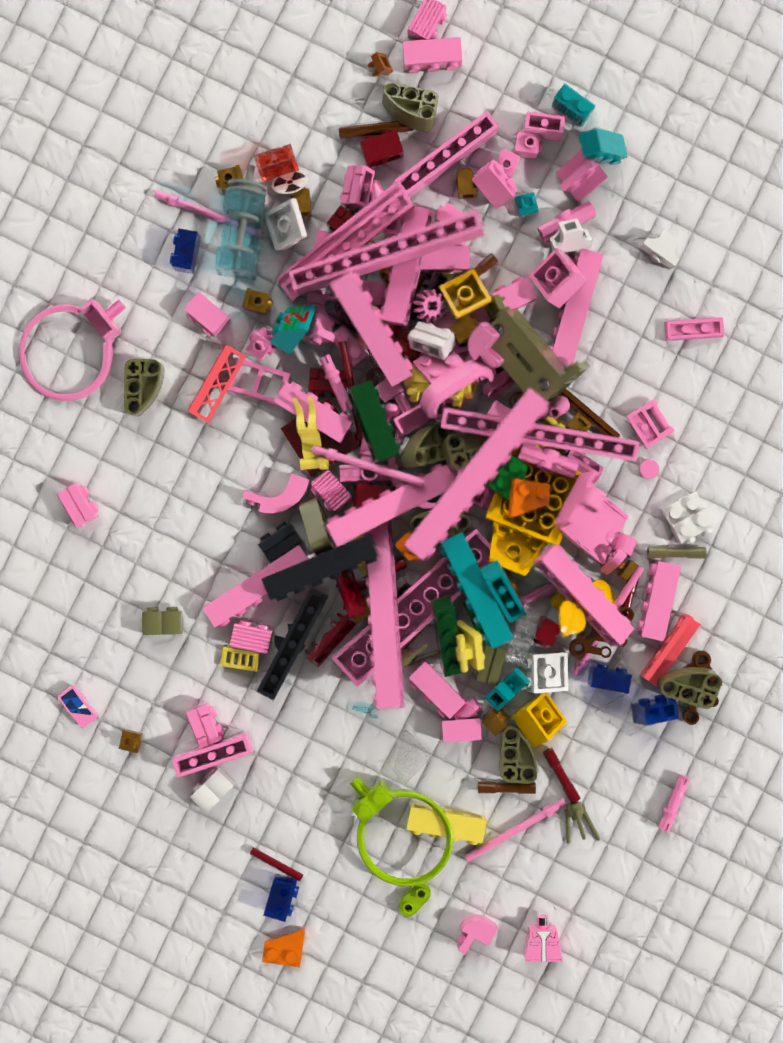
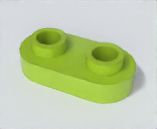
[399,882,431,917]

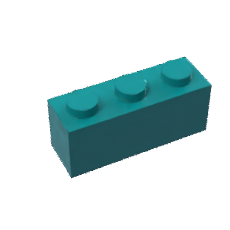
[579,128,628,165]
[480,560,527,623]

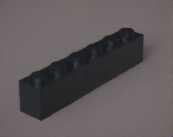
[262,533,380,602]
[256,587,329,701]

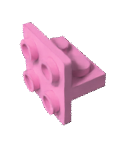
[556,149,608,202]

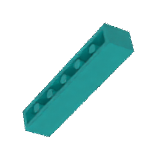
[439,532,514,649]

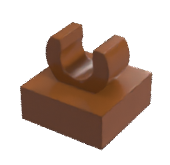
[367,52,393,77]

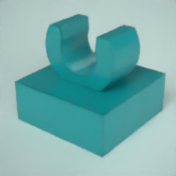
[515,192,539,217]

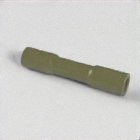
[647,547,707,559]

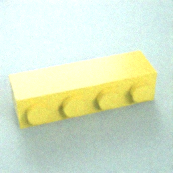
[406,803,487,845]

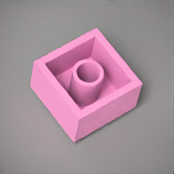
[529,248,587,308]

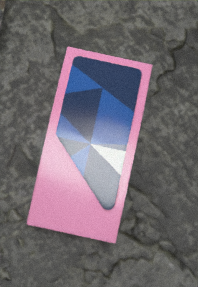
[58,684,98,729]

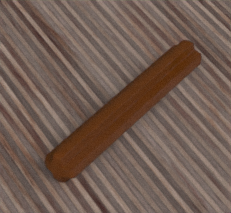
[339,121,414,139]
[558,389,620,438]

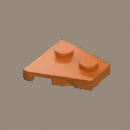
[508,479,551,517]
[262,928,305,967]

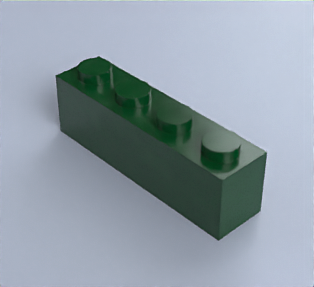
[347,381,400,464]
[430,596,464,677]

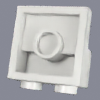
[264,199,307,250]
[661,492,716,545]
[523,652,568,693]

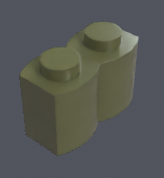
[142,607,183,635]

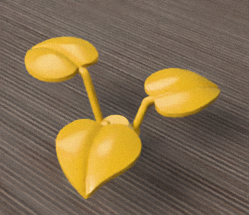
[551,580,616,637]

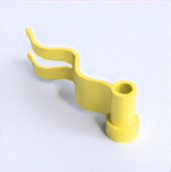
[293,396,329,470]

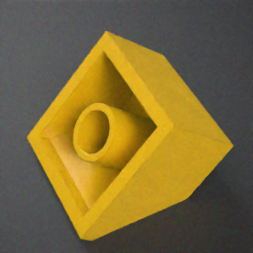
[439,269,492,319]
[511,692,567,748]

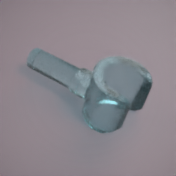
[352,705,379,719]

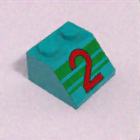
[270,305,317,354]

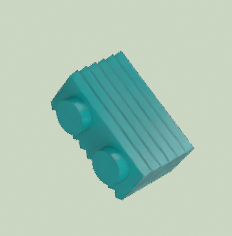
[552,83,596,127]

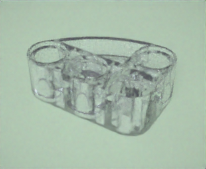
[504,607,539,668]

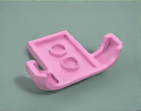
[413,349,494,418]

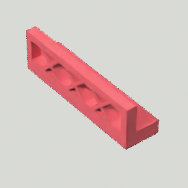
[187,344,247,423]
[640,613,701,687]

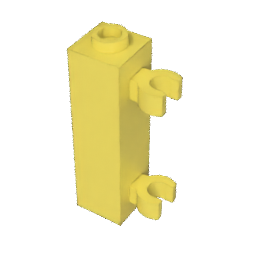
[403,366,478,407]

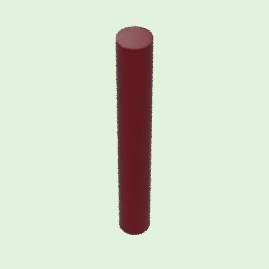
[250,847,303,881]

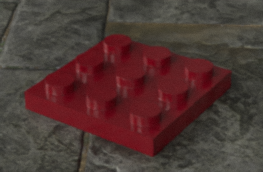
[280,398,360,477]

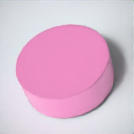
[639,460,659,479]

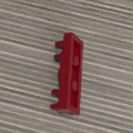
[334,569,366,618]
[305,613,356,667]

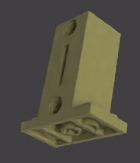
[488,309,591,403]

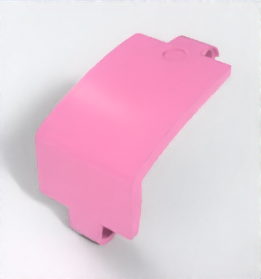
[554,470,637,565]

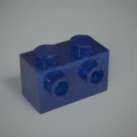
[170,228,201,274]
[587,663,632,694]
[631,695,679,726]
[263,873,299,922]

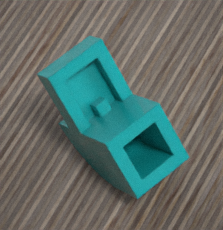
[484,667,530,712]

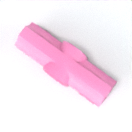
[537,201,596,243]
[517,442,579,478]
[339,464,398,482]

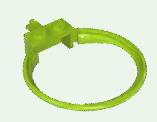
[350,776,453,886]

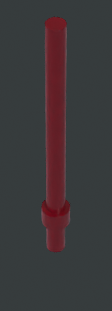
[338,341,362,447]

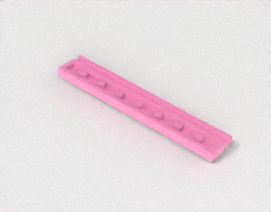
[276,182,414,301]

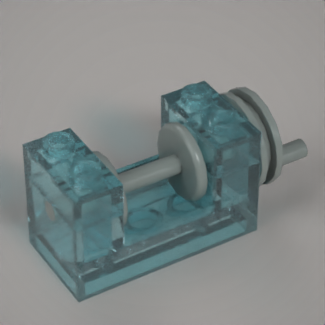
[215,165,267,281]

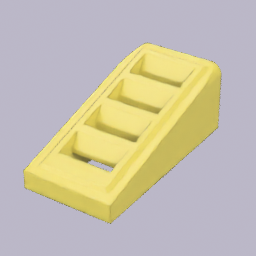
[220,646,261,672]

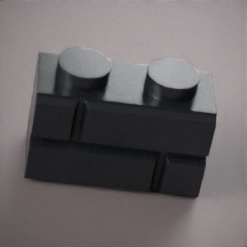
[258,522,304,563]

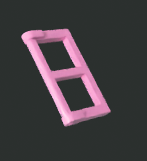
[227,357,291,406]

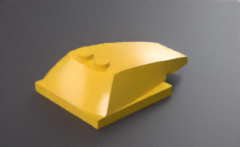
[485,447,582,576]

